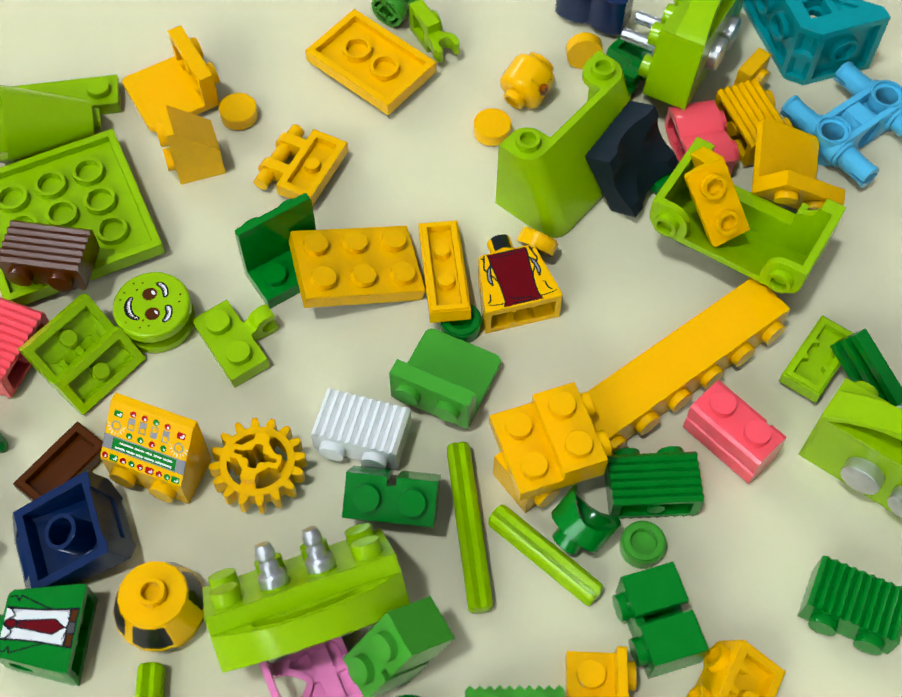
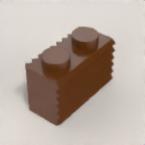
[0,220,100,292]

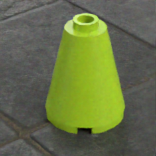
[0,85,101,163]

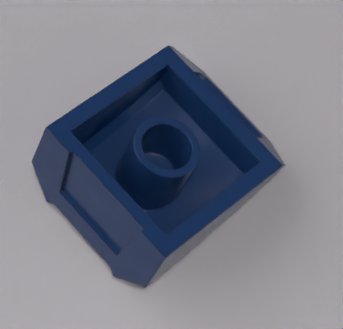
[12,470,137,589]

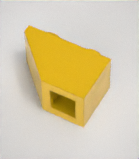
[155,105,226,185]

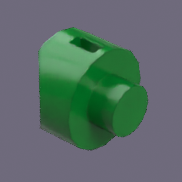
[551,485,621,555]

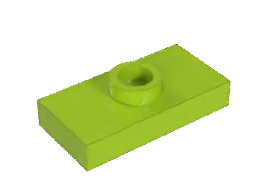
[779,315,853,403]

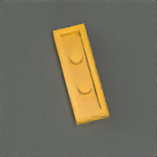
[418,220,471,323]

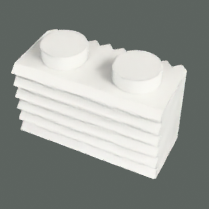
[311,388,412,470]

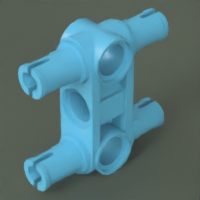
[780,61,902,188]

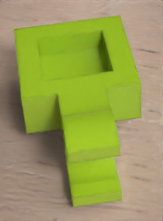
[409,0,460,62]

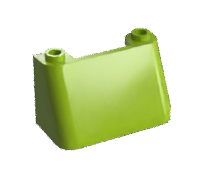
[495,50,631,238]
[650,137,847,294]

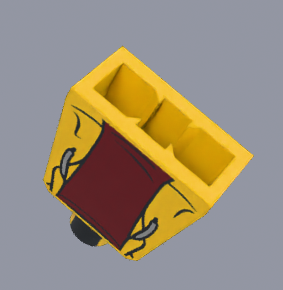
[478,234,563,334]

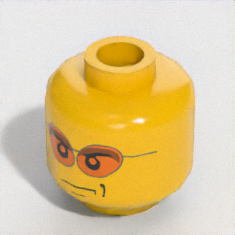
[500,52,555,110]

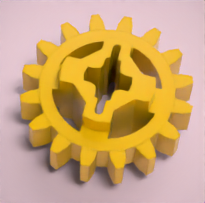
[209,418,307,514]

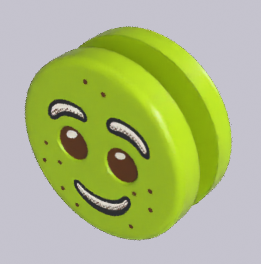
[113,272,195,353]

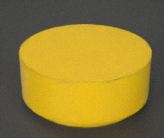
[566,32,603,69]
[219,93,258,130]
[473,108,511,146]
[516,227,558,257]

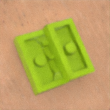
[18,293,146,415]

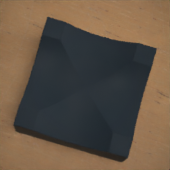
[585,101,678,217]

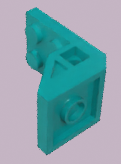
[742,0,891,86]

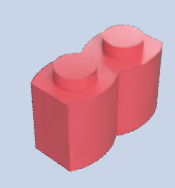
[664,100,739,176]

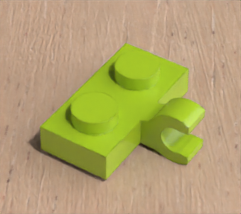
[191,299,279,388]

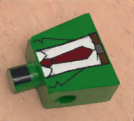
[0,584,98,686]

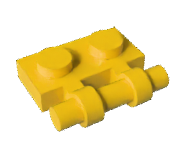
[254,124,348,206]

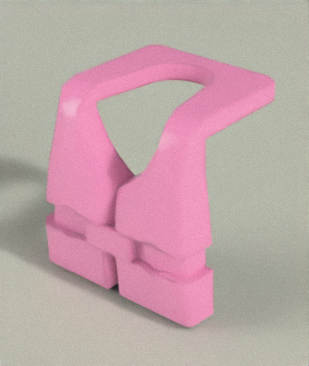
[259,637,363,697]

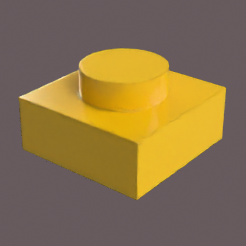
[734,48,772,87]

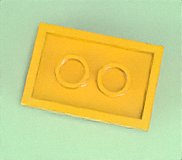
[305,9,437,115]
[288,226,426,308]

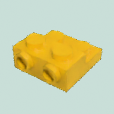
[489,382,612,501]

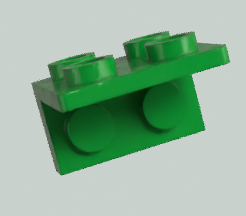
[235,193,316,309]

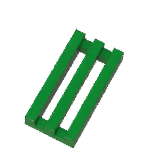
[830,328,902,406]

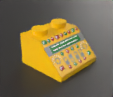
[100,392,212,504]

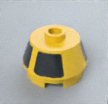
[113,561,204,651]

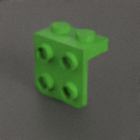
[389,329,501,430]

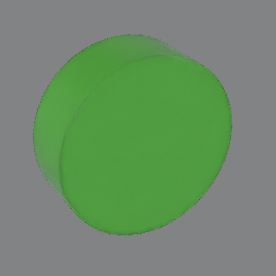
[619,521,666,569]

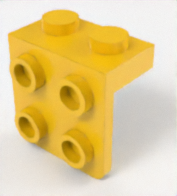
[122,25,220,132]
[751,118,845,210]

